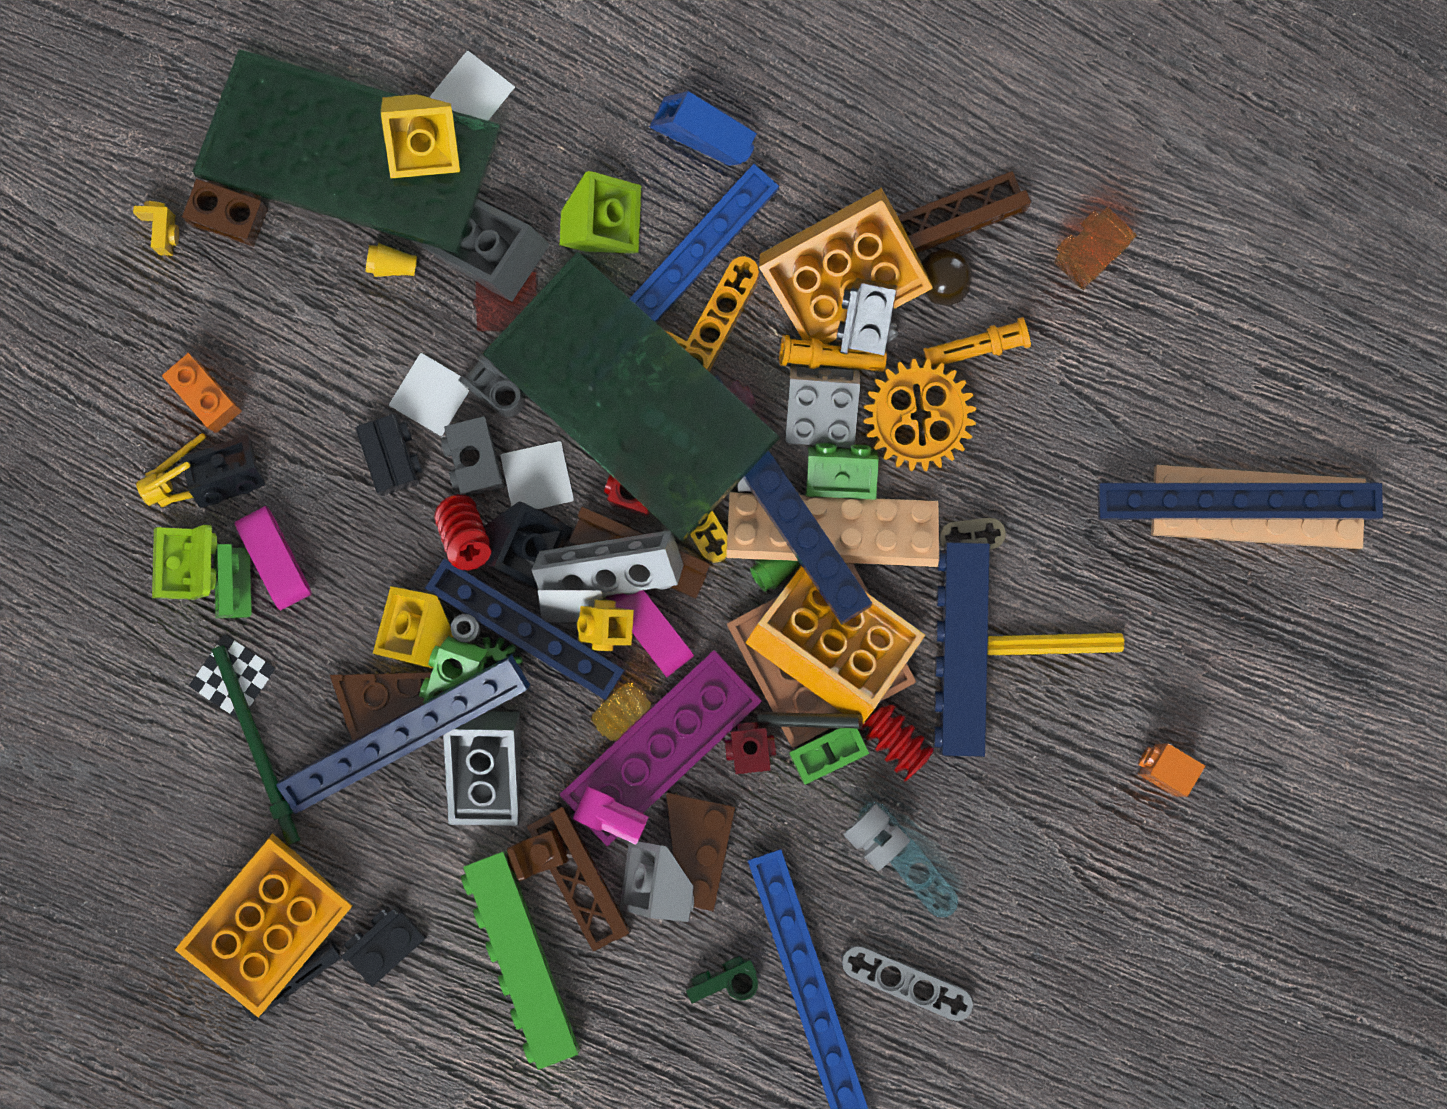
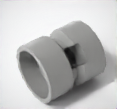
[843,803,910,871]

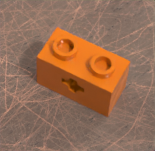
[162,353,242,433]
[1138,743,1205,797]

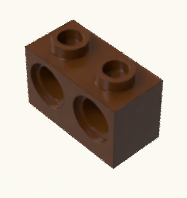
[182,178,268,247]

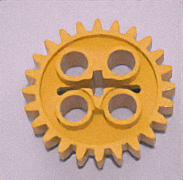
[863,358,976,471]

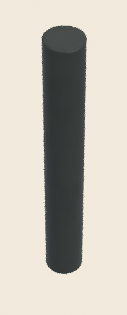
[757,712,863,729]

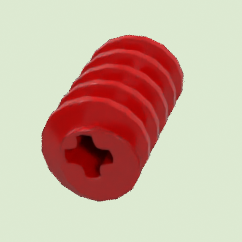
[434,494,492,571]
[858,704,934,782]

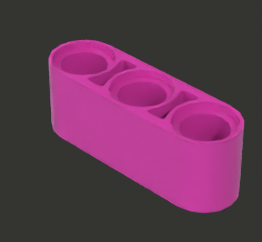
[234,506,312,611]
[605,590,694,677]

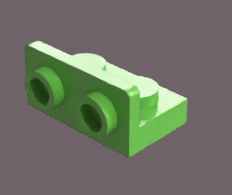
[806,443,879,500]
[214,544,252,618]

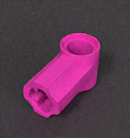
[572,786,649,845]

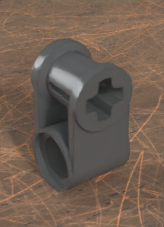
[458,354,525,417]

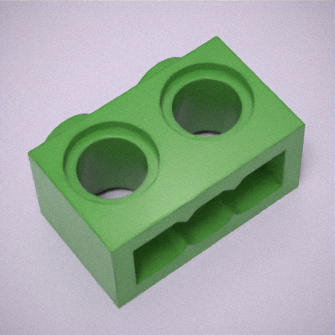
[419,636,488,703]
[789,728,869,785]

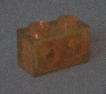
[1054,206,1137,290]

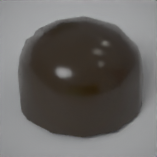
[921,249,972,306]

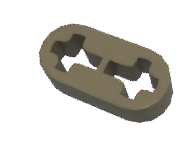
[939,518,1006,550]

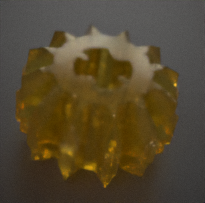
[591,683,651,741]

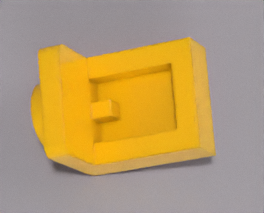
[133,201,179,256]

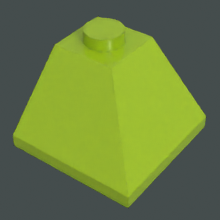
[559,171,641,254]

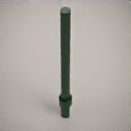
[212,645,301,846]

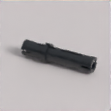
[242,940,342,1022]

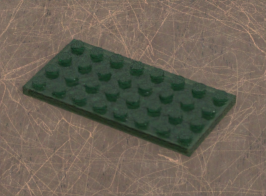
[192,49,501,254]
[483,252,780,542]

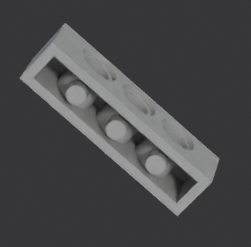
[532,530,684,598]

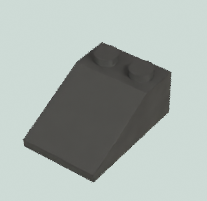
[421,190,550,302]
[443,711,521,826]

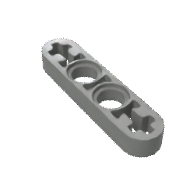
[841,945,973,1021]

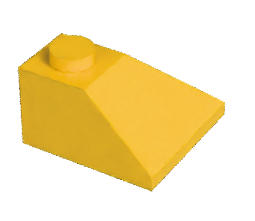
[381,94,460,178]
[372,586,454,669]

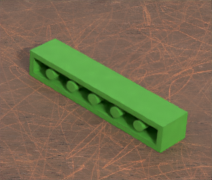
[461,850,580,1070]

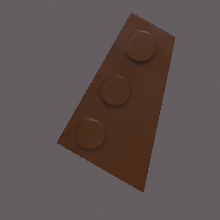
[330,672,445,741]
[666,792,735,912]

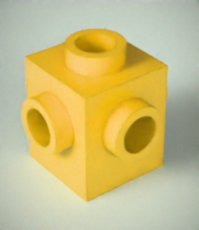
[577,600,634,651]

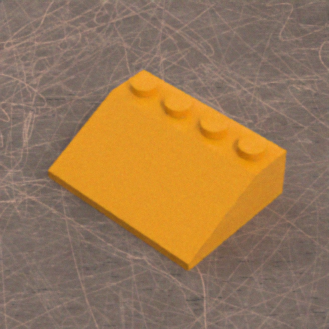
[759,188,933,344]
[746,566,926,723]
[175,833,352,1018]

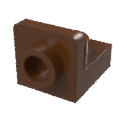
[507,828,569,881]

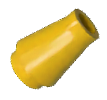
[365,243,417,277]

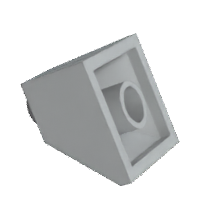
[619,841,694,922]

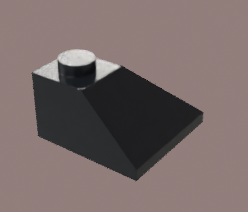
[484,501,572,589]

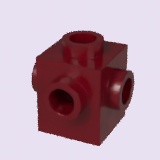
[725,722,776,774]

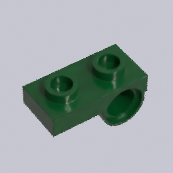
[686,955,758,1004]

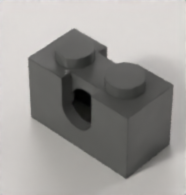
[441,416,505,497]

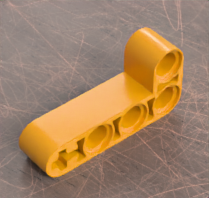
[647,256,759,384]

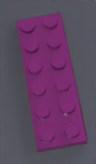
[559,650,762,847]

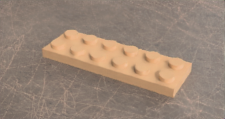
[1151,465,1366,549]
[727,492,939,567]

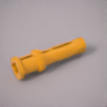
[923,317,1031,369]
[779,335,887,372]

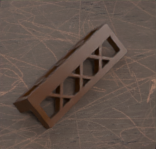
[898,171,1031,254]
[569,507,711,599]
[527,806,631,952]

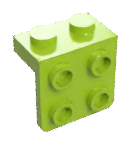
[152,525,217,600]

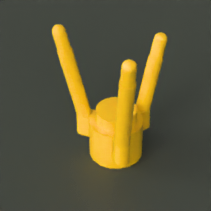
[136,433,206,508]

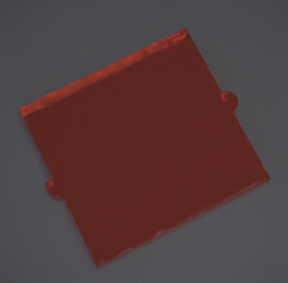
[473,272,540,332]

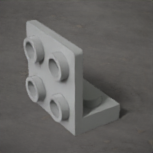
[785,363,860,448]

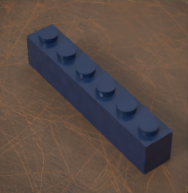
[933,543,990,757]
[425,559,626,701]

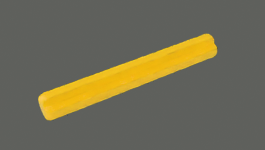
[987,633,1125,655]

